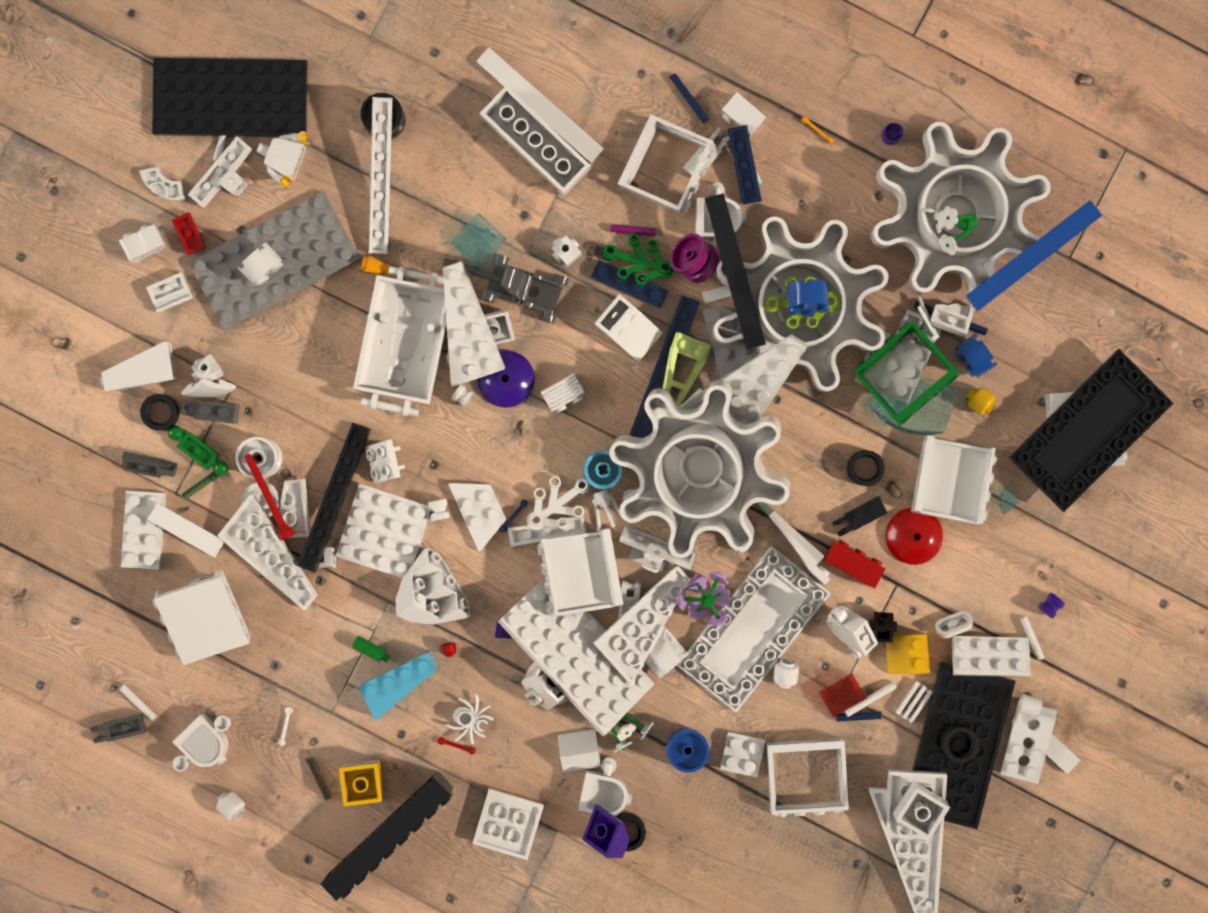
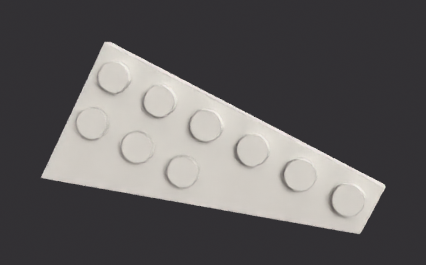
[217,493,318,611]

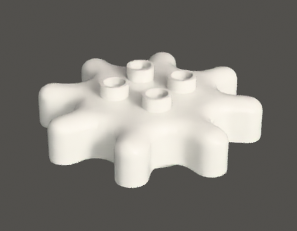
[870,122,1051,295]
[712,216,888,392]
[609,380,790,558]

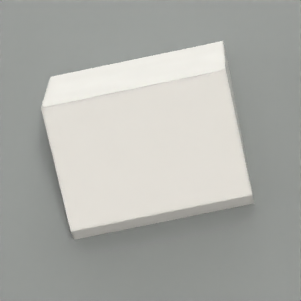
[484,309,515,345]
[558,729,601,773]

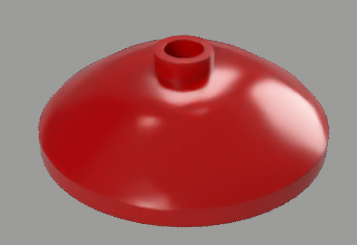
[885,508,943,565]

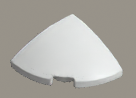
[181,378,236,399]

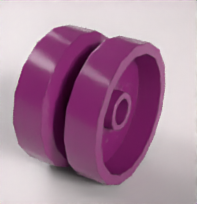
[670,233,720,284]

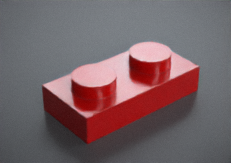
[172,212,207,256]

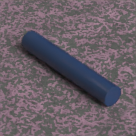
[836,711,882,722]

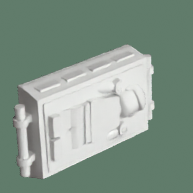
[353,266,447,417]

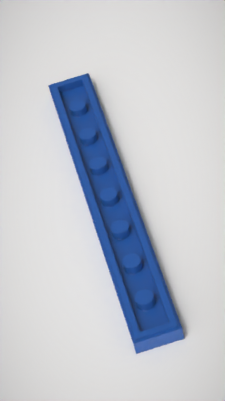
[965,200,1102,312]

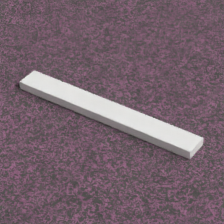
[476,47,604,163]
[368,97,393,254]

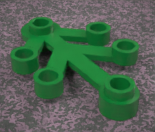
[602,233,674,286]

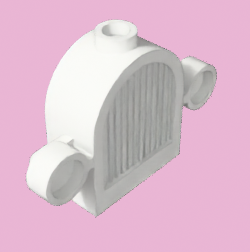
[695,182,746,249]
[826,606,878,659]
[172,712,231,772]
[578,757,632,817]

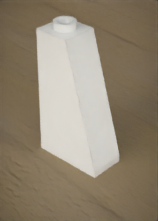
[100,342,178,392]

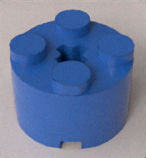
[787,280,829,317]
[954,333,997,378]

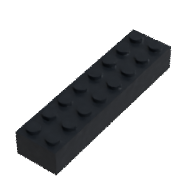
[321,771,454,901]

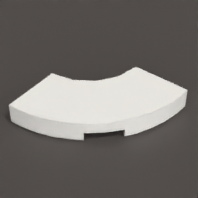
[139,166,186,201]

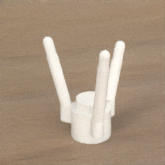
[901,297,940,343]
[592,489,624,532]

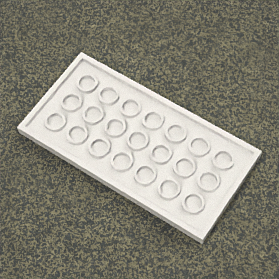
[498,577,654,736]

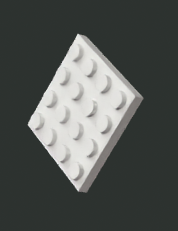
[336,483,431,578]

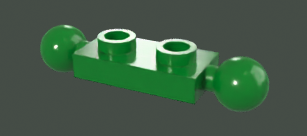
[168,425,229,476]

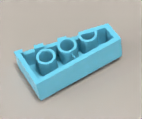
[358,651,438,721]

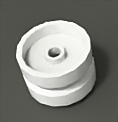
[235,437,283,479]

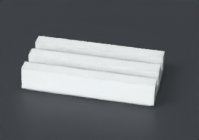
[895,681,933,723]

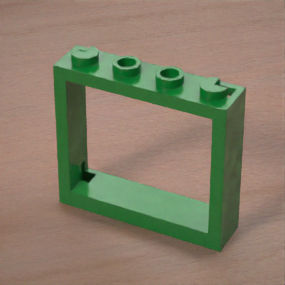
[853,321,960,426]

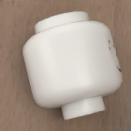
[773,659,799,689]
[216,792,245,821]

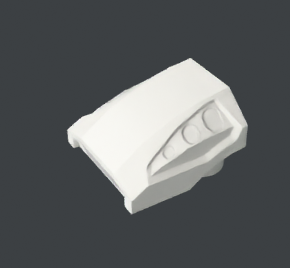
[645,627,688,679]

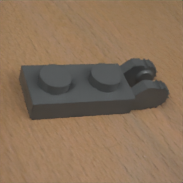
[90,713,147,743]

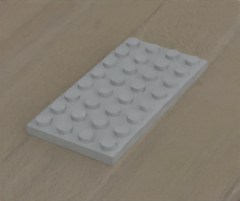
[188,191,360,331]

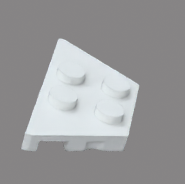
[448,483,506,551]

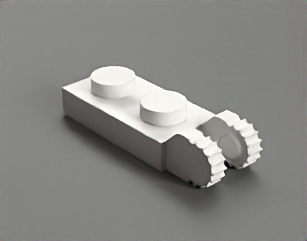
[683,128,730,176]

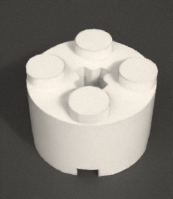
[238,242,283,286]

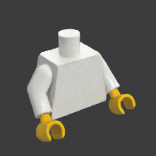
[257,131,311,190]

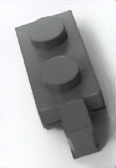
[122,452,178,478]

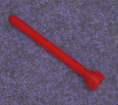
[245,454,295,541]

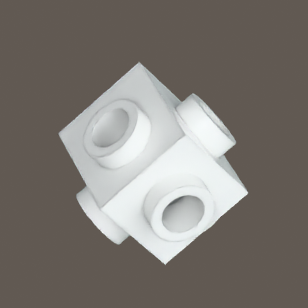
[552,235,582,267]
[191,354,224,383]

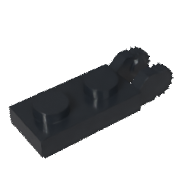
[832,496,887,537]

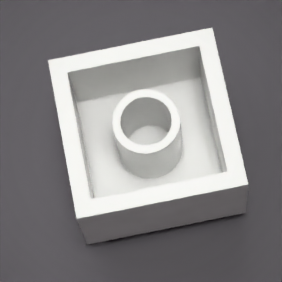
[893,781,950,840]

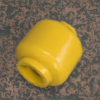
[967,387,997,415]

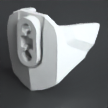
[522,662,568,710]

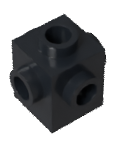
[869,612,897,643]

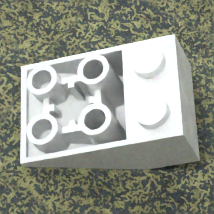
[594,294,663,362]

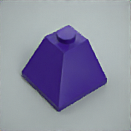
[582,804,630,858]

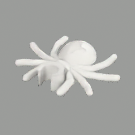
[446,694,494,744]

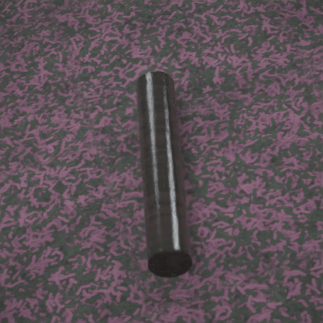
[306,757,332,801]

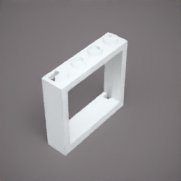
[618,114,716,215]
[766,738,849,817]

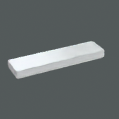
[147,502,224,558]
[508,516,586,547]
[1011,717,1081,774]

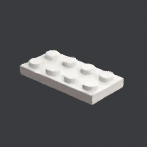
[121,491,166,570]
[951,636,1031,677]

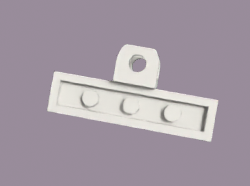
[188,136,253,208]
[619,525,696,573]

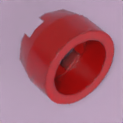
[441,642,457,657]

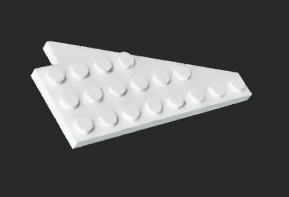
[680,334,808,424]
[869,769,947,913]

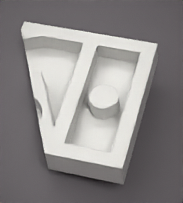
[929,304,974,338]

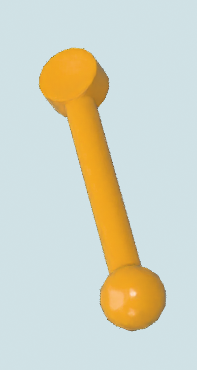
[801,116,834,144]

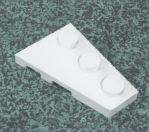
[276,479,311,538]

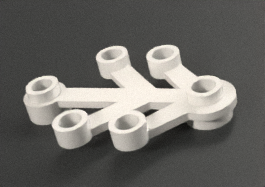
[527,476,590,531]

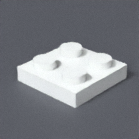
[720,731,766,777]

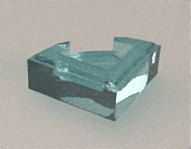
[1000,487,1020,514]

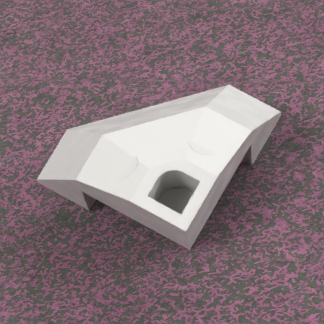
[395,547,470,625]

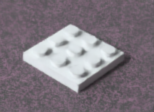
[854,331,931,404]
[472,787,544,860]

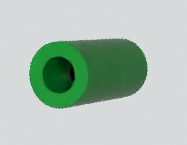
[352,635,390,663]

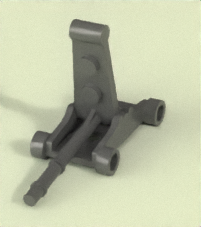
[443,253,569,324]

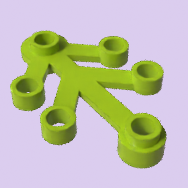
[764,277,841,329]

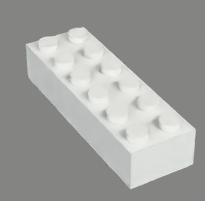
[480,85,591,196]

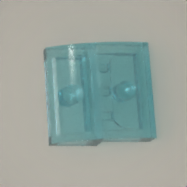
[451,213,506,269]

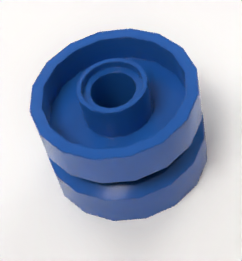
[666,728,709,773]

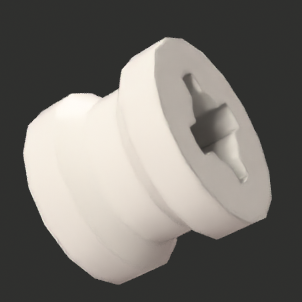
[451,384,474,408]

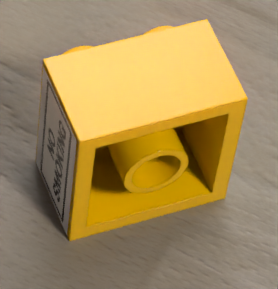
[339,759,385,807]

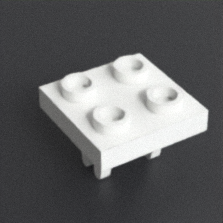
[365,439,405,484]

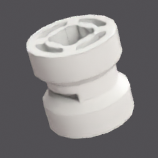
[428,499,450,521]

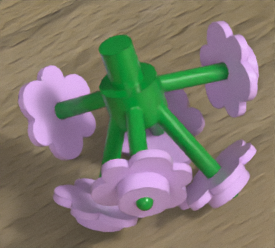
[677,571,731,627]

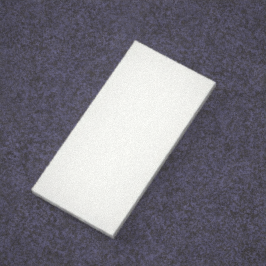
[676,546,831,713]

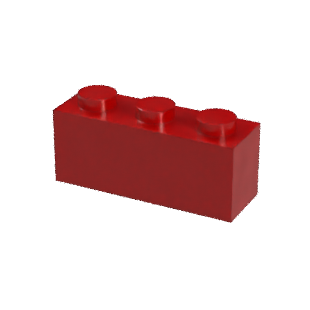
[822,539,886,589]

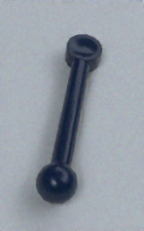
[500,500,528,532]

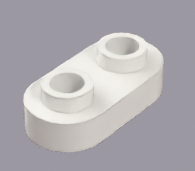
[935,611,973,638]

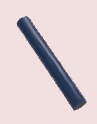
[669,73,709,124]

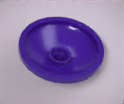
[477,350,535,408]

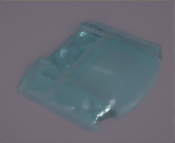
[870,376,960,436]

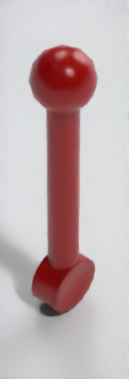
[437,737,476,755]

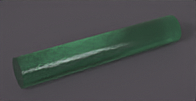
[182,471,220,500]

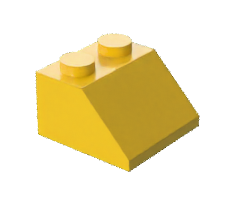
[885,632,930,674]

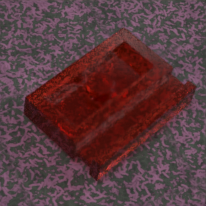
[819,673,866,717]

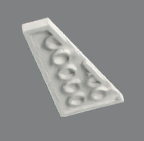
[443,261,505,387]
[593,565,690,686]

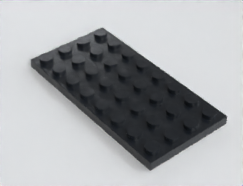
[152,58,308,137]
[912,661,1016,830]

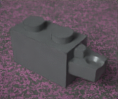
[182,400,240,424]

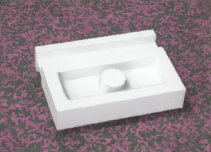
[146,272,194,313]

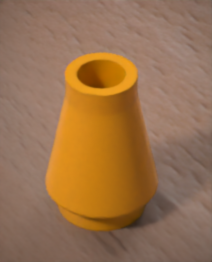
[360,255,390,275]

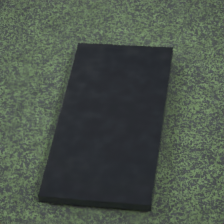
[1008,349,1174,512]

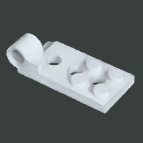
[1000,694,1057,784]

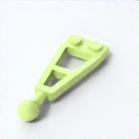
[663,332,712,406]

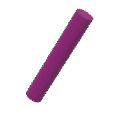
[610,224,656,236]

